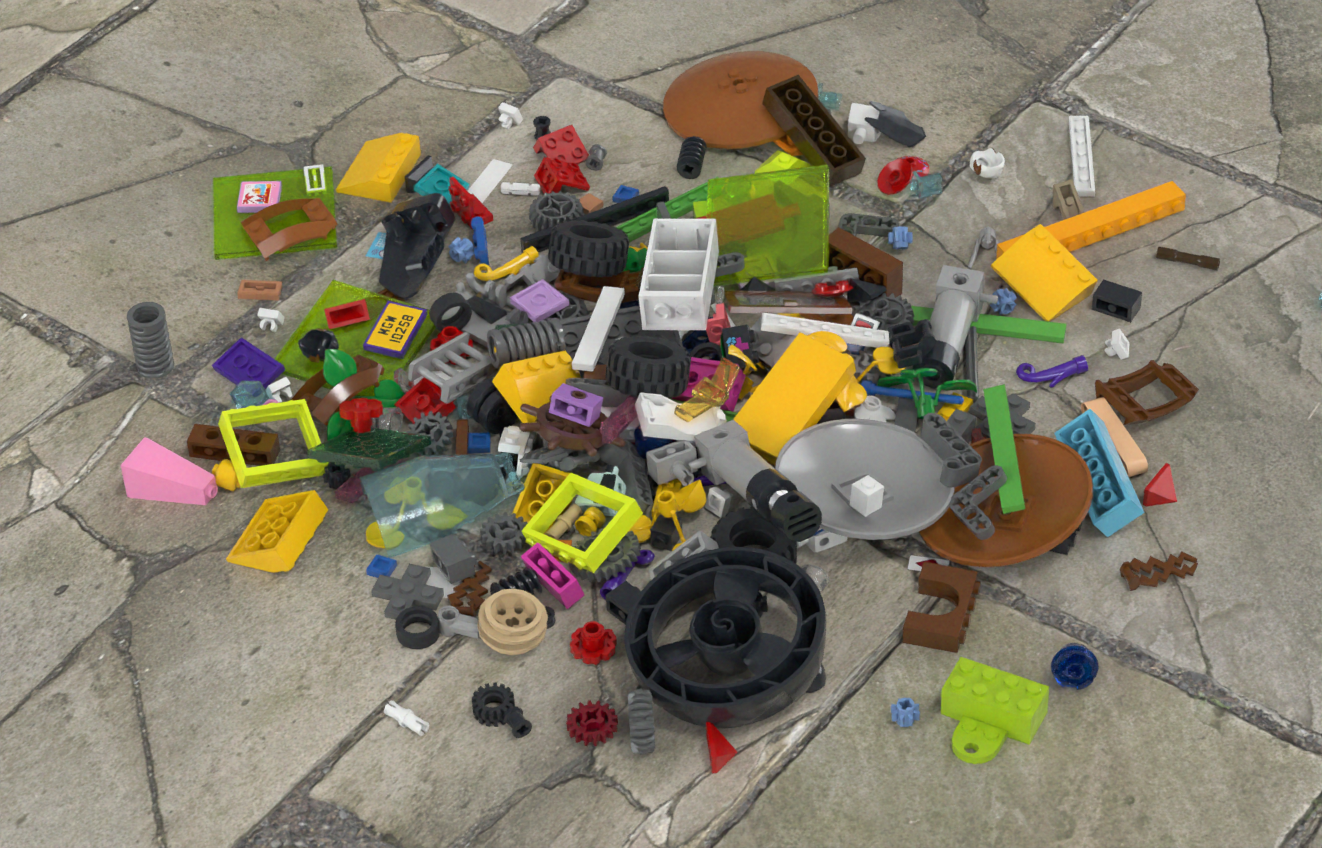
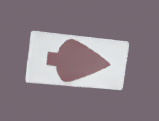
[908,555,950,571]

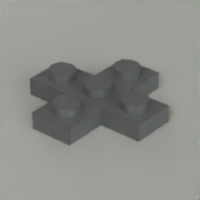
[969,393,1036,439]
[371,564,444,620]

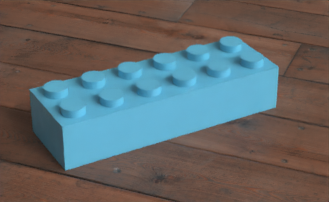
[1054,409,1145,537]

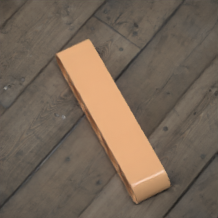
[1081,397,1148,477]

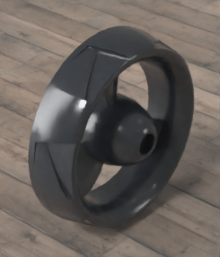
[624,547,827,729]

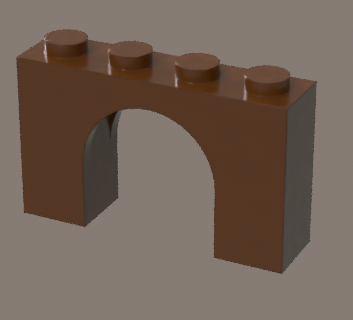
[903,562,981,653]

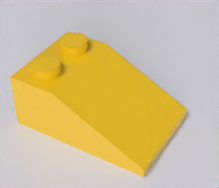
[512,463,573,535]

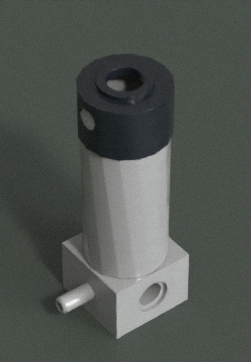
[912,265,998,388]

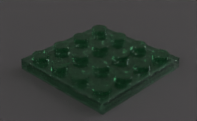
[307,427,431,471]

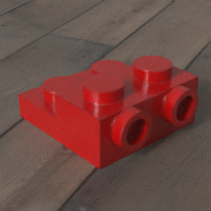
[394,377,456,424]

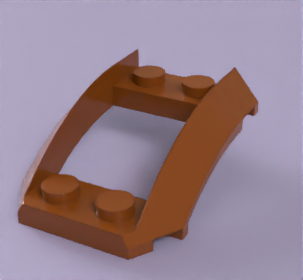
[241,198,337,261]

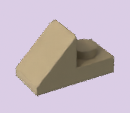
[1053,179,1084,220]

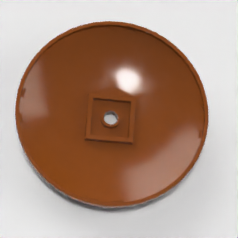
[663,51,819,149]
[919,434,1093,567]

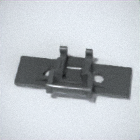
[520,447,600,471]

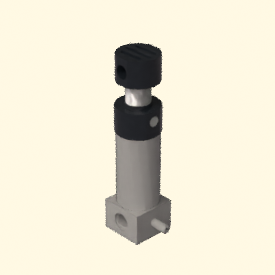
[688,420,822,542]

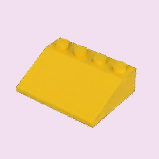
[336,133,421,203]
[991,224,1098,322]
[492,350,581,423]
[226,490,329,573]

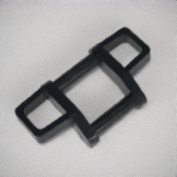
[888,319,936,369]

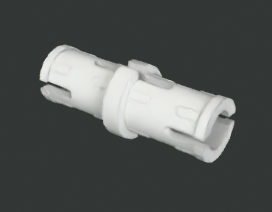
[384,701,429,736]

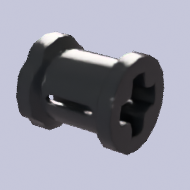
[533,116,551,140]
[503,706,532,738]

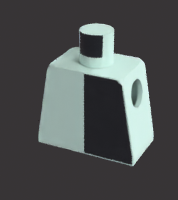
[575,465,626,516]

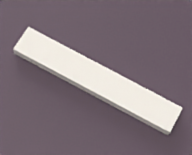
[1068,116,1095,197]
[572,286,625,371]
[761,313,889,348]

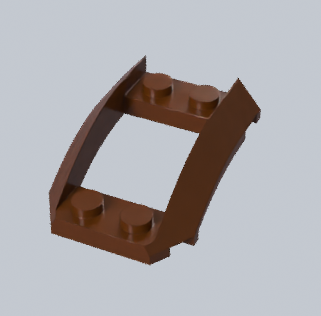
[555,267,644,303]
[291,355,385,426]
[1095,360,1199,425]

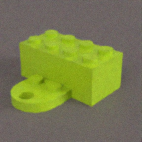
[941,657,1049,764]

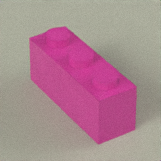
[521,543,585,609]

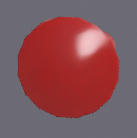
[811,280,853,297]

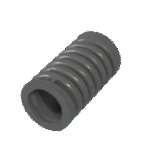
[127,302,175,379]
[487,318,566,368]

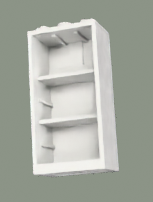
[639,219,719,330]

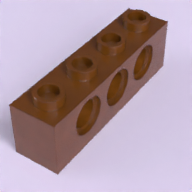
[187,424,280,466]

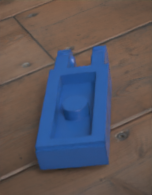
[471,217,489,265]

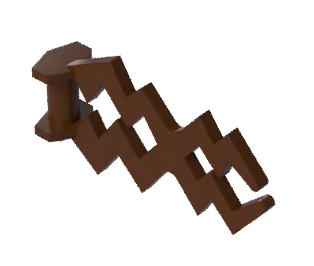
[1119,551,1198,591]
[447,561,492,618]

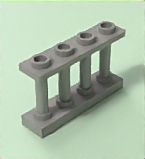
[408,332,502,404]

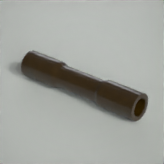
[1156,246,1220,271]

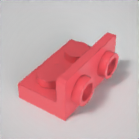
[706,303,731,347]

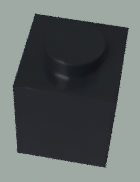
[651,514,683,551]

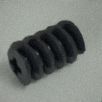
[676,136,707,179]
[490,568,542,595]

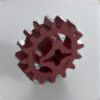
[566,700,618,746]

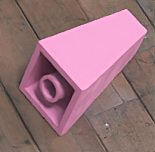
[121,437,218,505]

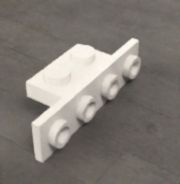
[498,426,536,475]

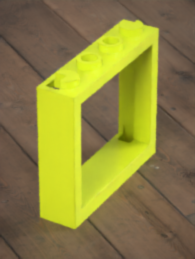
[218,399,329,488]
[521,473,643,573]

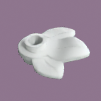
[854,396,896,422]

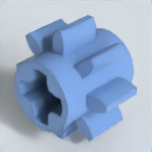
[888,227,913,250]
[448,237,475,263]
[990,288,1017,315]
[891,698,920,727]

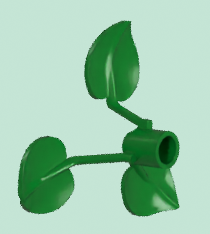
[323,349,405,451]
[878,368,977,419]

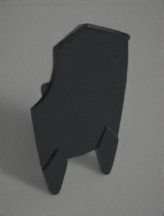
[864,101,926,147]

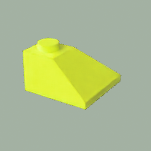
[755,150,810,186]

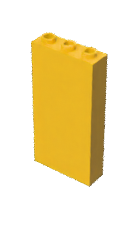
[733,332,856,465]

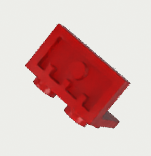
[533,124,589,164]
[534,157,590,194]
[448,177,493,230]

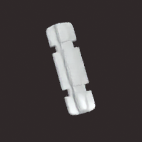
[501,182,540,196]

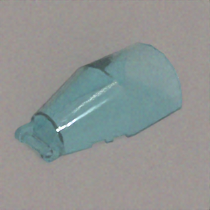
[359,452,525,558]

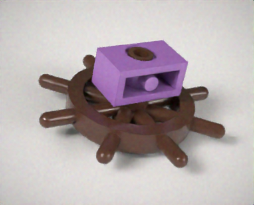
[519,383,626,457]

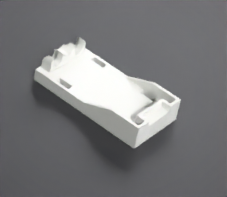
[635,392,727,441]

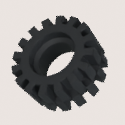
[472,683,515,727]

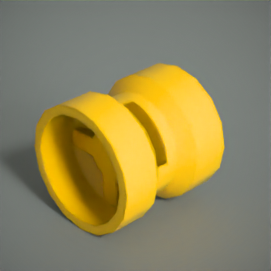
[575,506,606,537]

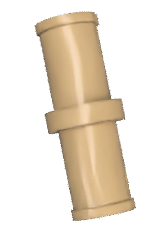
[545,503,582,540]

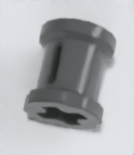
[586,144,607,171]

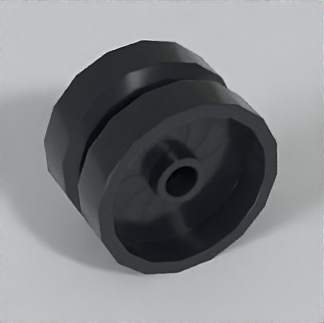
[466,378,518,434]

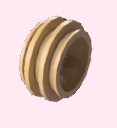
[477,589,548,655]

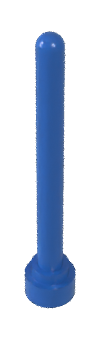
[861,380,964,405]

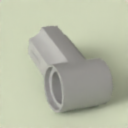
[438,606,480,639]

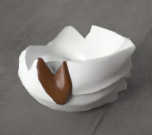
[970,148,1005,178]

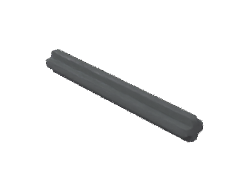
[965,326,979,403]

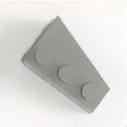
[648,531,719,614]

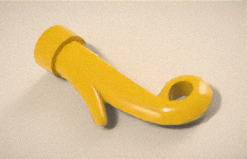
[474,246,539,281]

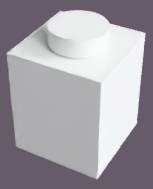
[849,475,884,517]

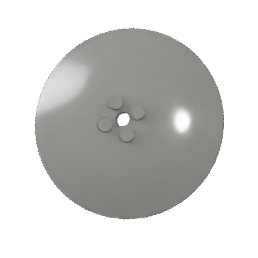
[775,419,954,540]

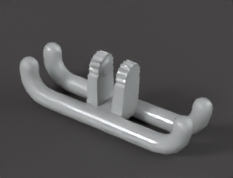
[456,272,521,320]

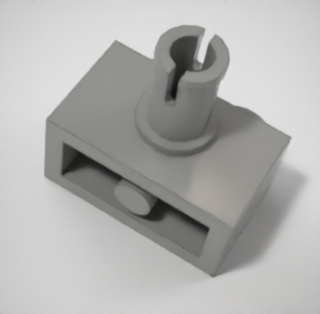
[646,440,698,486]

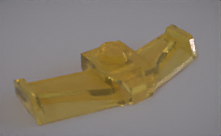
[674,357,740,422]

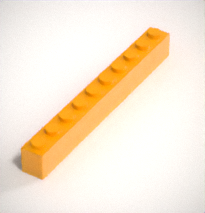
[996,181,1186,260]

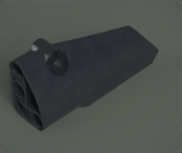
[379,193,456,300]

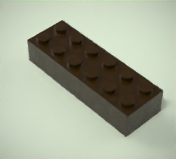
[762,74,866,187]

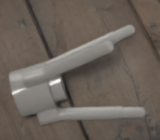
[968,226,999,269]

